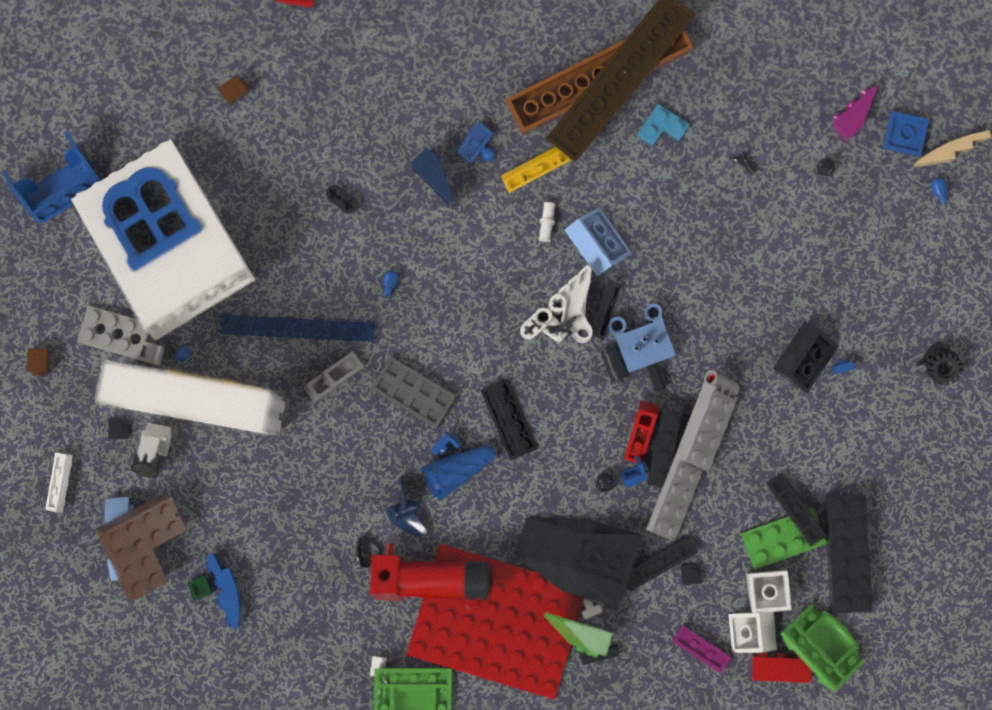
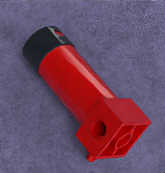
[369,543,493,601]

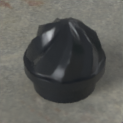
[816,158,835,177]
[595,473,615,492]

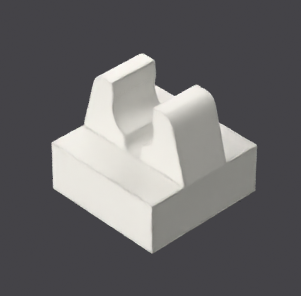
[581,600,602,619]

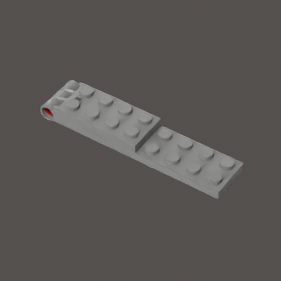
[646,371,739,542]

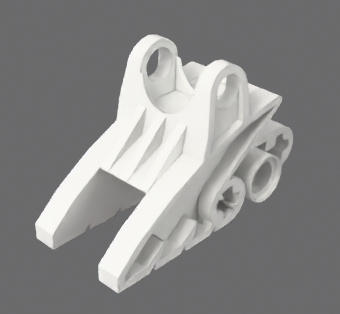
[520,264,593,344]

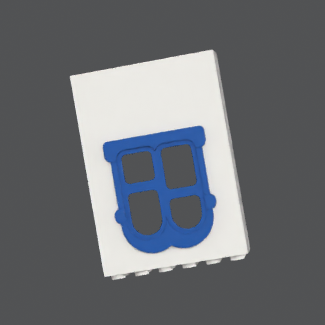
[71,139,255,340]

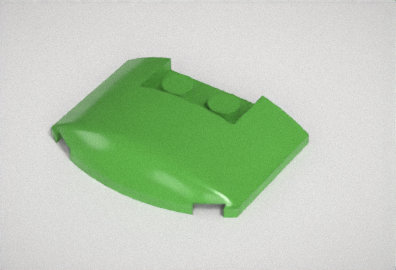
[781,605,864,692]
[374,668,452,710]

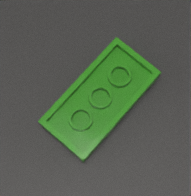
[741,507,827,570]

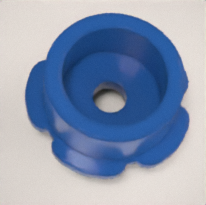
[173,345,191,362]

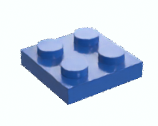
[882,111,929,157]

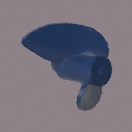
[387,478,428,536]

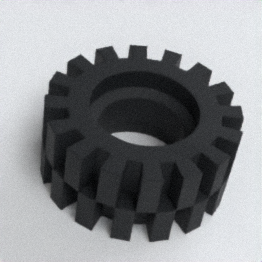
[925,348,963,386]

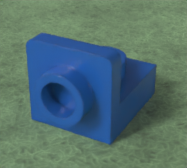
[431,433,460,455]

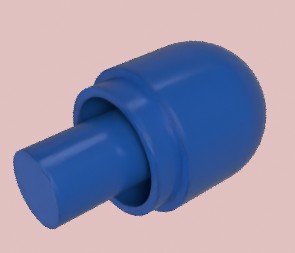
[931,177,948,204]
[382,270,399,297]

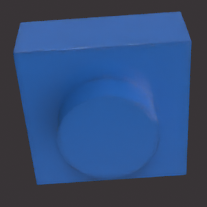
[832,359,855,374]

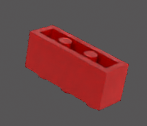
[751,653,812,683]

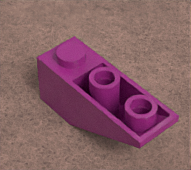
[830,85,877,142]

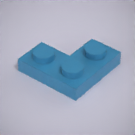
[637,104,690,146]

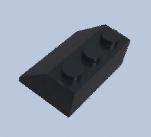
[773,321,839,393]

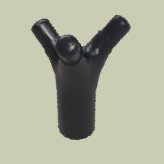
[728,151,757,175]
[548,316,577,336]

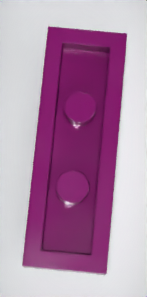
[672,625,731,674]

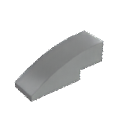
[303,351,364,404]

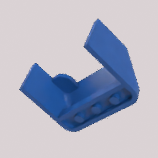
[2,131,100,223]

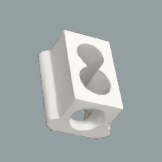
[370,656,387,676]

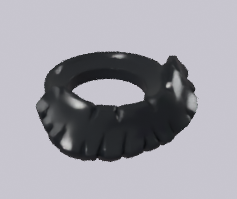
[355,536,382,568]

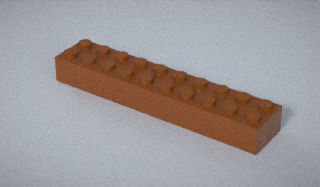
[505,30,694,137]

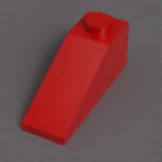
[624,400,659,463]

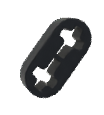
[326,185,358,214]

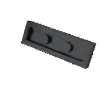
[591,280,621,340]

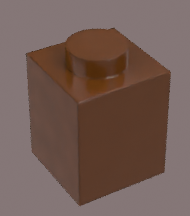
[217,75,249,106]
[27,349,51,377]

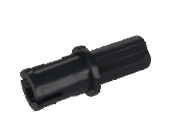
[580,644,619,665]

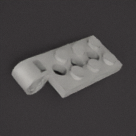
[77,306,165,366]

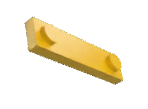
[501,147,571,193]

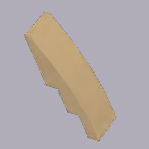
[914,130,991,167]

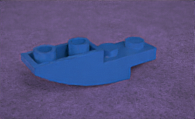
[205,553,241,630]

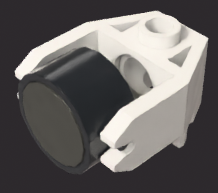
[131,423,171,478]

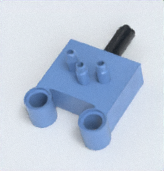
[608,304,676,392]

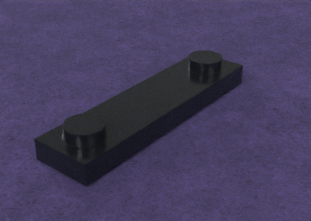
[766,473,827,548]
[627,536,698,591]

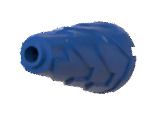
[421,444,497,501]

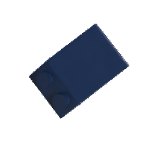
[410,147,454,209]

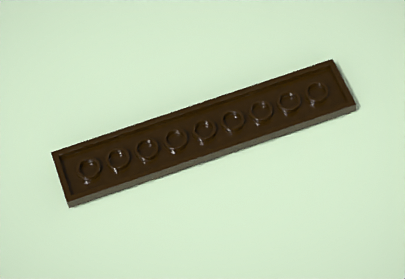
[545,0,696,163]

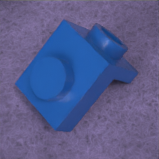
[619,456,648,487]

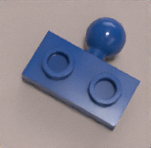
[455,122,496,164]

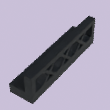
[480,379,538,461]

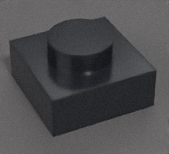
[108,419,129,439]
[680,564,702,585]

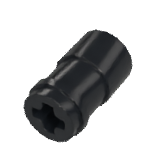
[600,345,629,383]

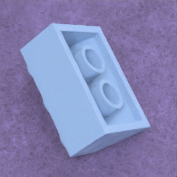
[565,207,632,277]

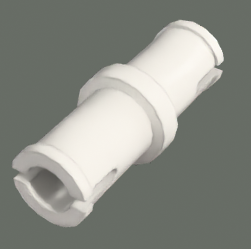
[538,202,556,242]

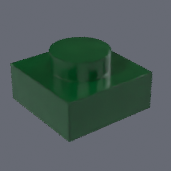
[187,575,213,601]

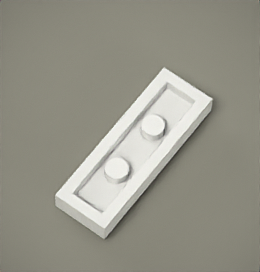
[45,453,73,513]

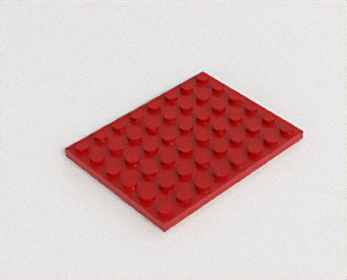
[406,543,584,700]

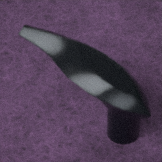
[917,342,949,366]

